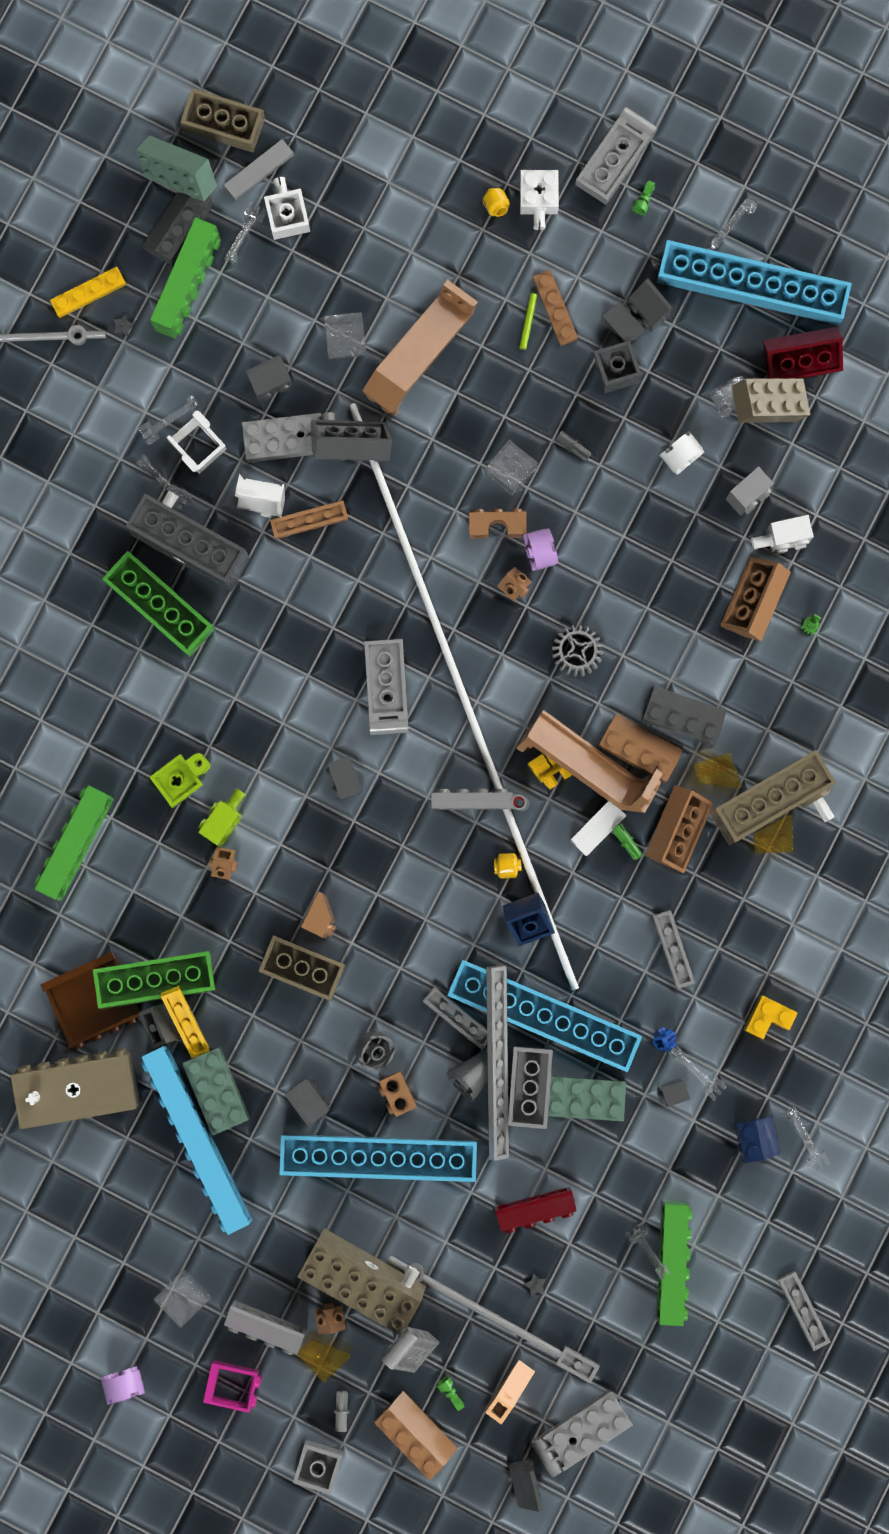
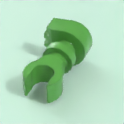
[632,180,655,216]
[800,614,821,636]
[436,1375,465,1411]

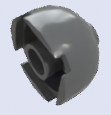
[355,1031,395,1071]

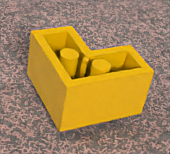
[743,995,798,1039]

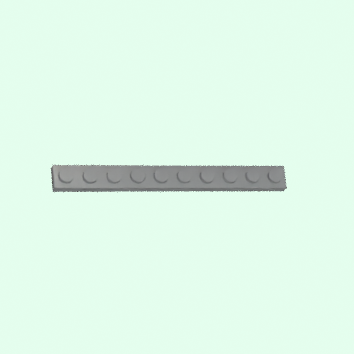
[486,965,509,1161]

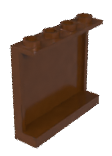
[40,952,141,1050]

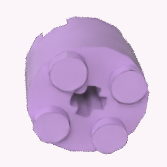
[523,528,558,571]
[101,1366,145,1405]

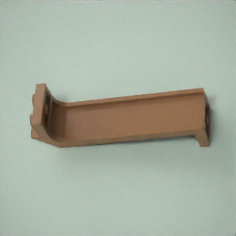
[362,279,478,416]
[517,710,663,813]

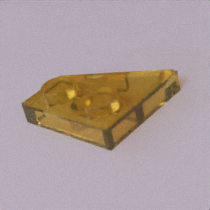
[693,752,742,789]
[753,815,794,854]
[298,1339,352,1383]

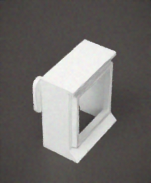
[167,411,227,474]
[235,474,285,519]

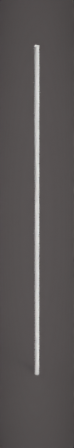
[349,403,579,990]

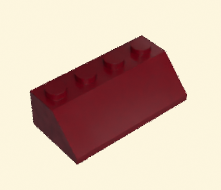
[763,327,843,379]
[495,1187,577,1234]

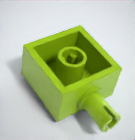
[198,788,246,847]

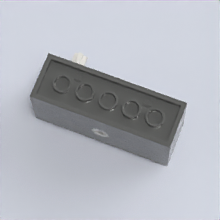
[125,491,250,592]

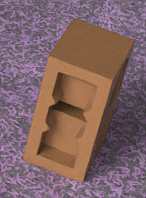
[377,1071,417,1117]

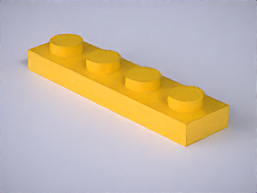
[50,267,126,318]
[161,986,210,1058]

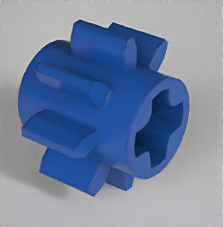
[653,1027,677,1053]

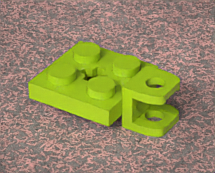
[150,753,211,808]

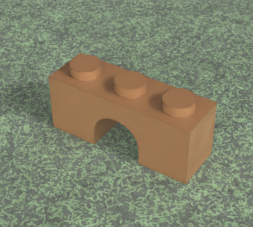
[469,509,527,539]

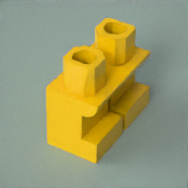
[528,754,572,790]

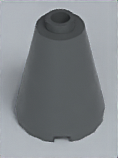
[447,1049,488,1102]

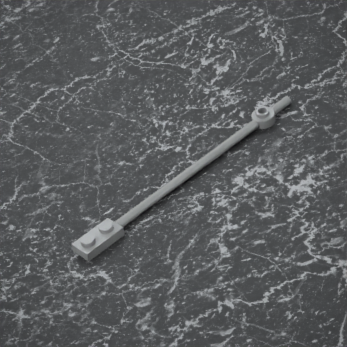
[0,325,106,346]
[387,1255,600,1383]

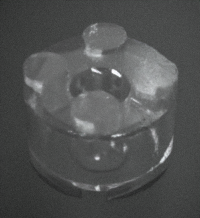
[710,376,745,418]

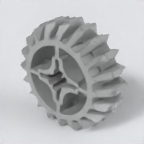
[552,625,604,677]

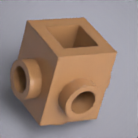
[497,567,532,601]
[209,847,238,880]
[315,1303,346,1334]

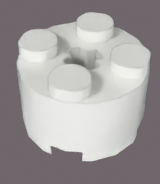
[659,431,704,475]

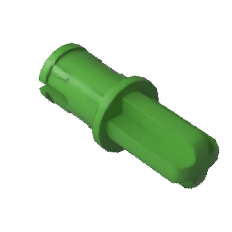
[612,824,642,860]

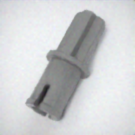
[334,1390,349,1432]

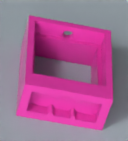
[203,1360,262,1413]

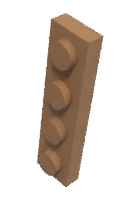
[533,270,578,347]
[270,501,348,540]

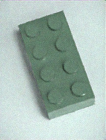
[136,135,217,201]
[182,1047,250,1136]
[548,1076,626,1121]

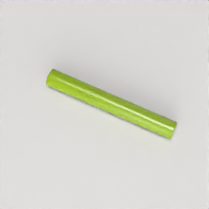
[519,293,537,350]

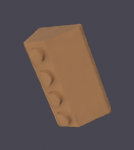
[720,557,791,641]
[598,713,683,784]
[645,785,714,873]
[301,891,336,939]
[374,1391,458,1481]

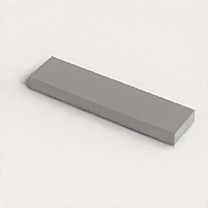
[224,139,294,201]
[652,910,695,989]
[423,986,487,1050]
[777,1270,831,1351]

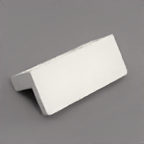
[570,801,626,856]

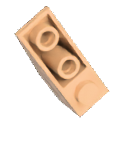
[485,1360,535,1424]

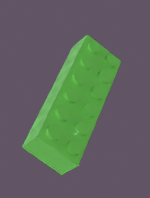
[150,217,221,339]
[102,551,215,657]
[34,785,115,901]
[93,951,216,1009]
[656,1201,692,1326]

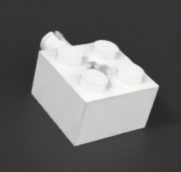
[520,170,559,230]
[264,177,310,240]
[751,515,814,554]

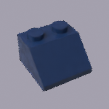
[503,893,555,946]
[734,1116,780,1163]

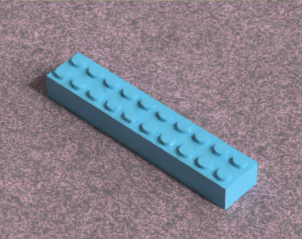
[657,240,852,326]
[447,960,642,1072]
[141,1045,253,1235]
[279,1134,477,1182]

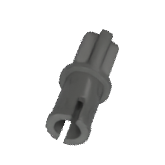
[555,431,591,461]

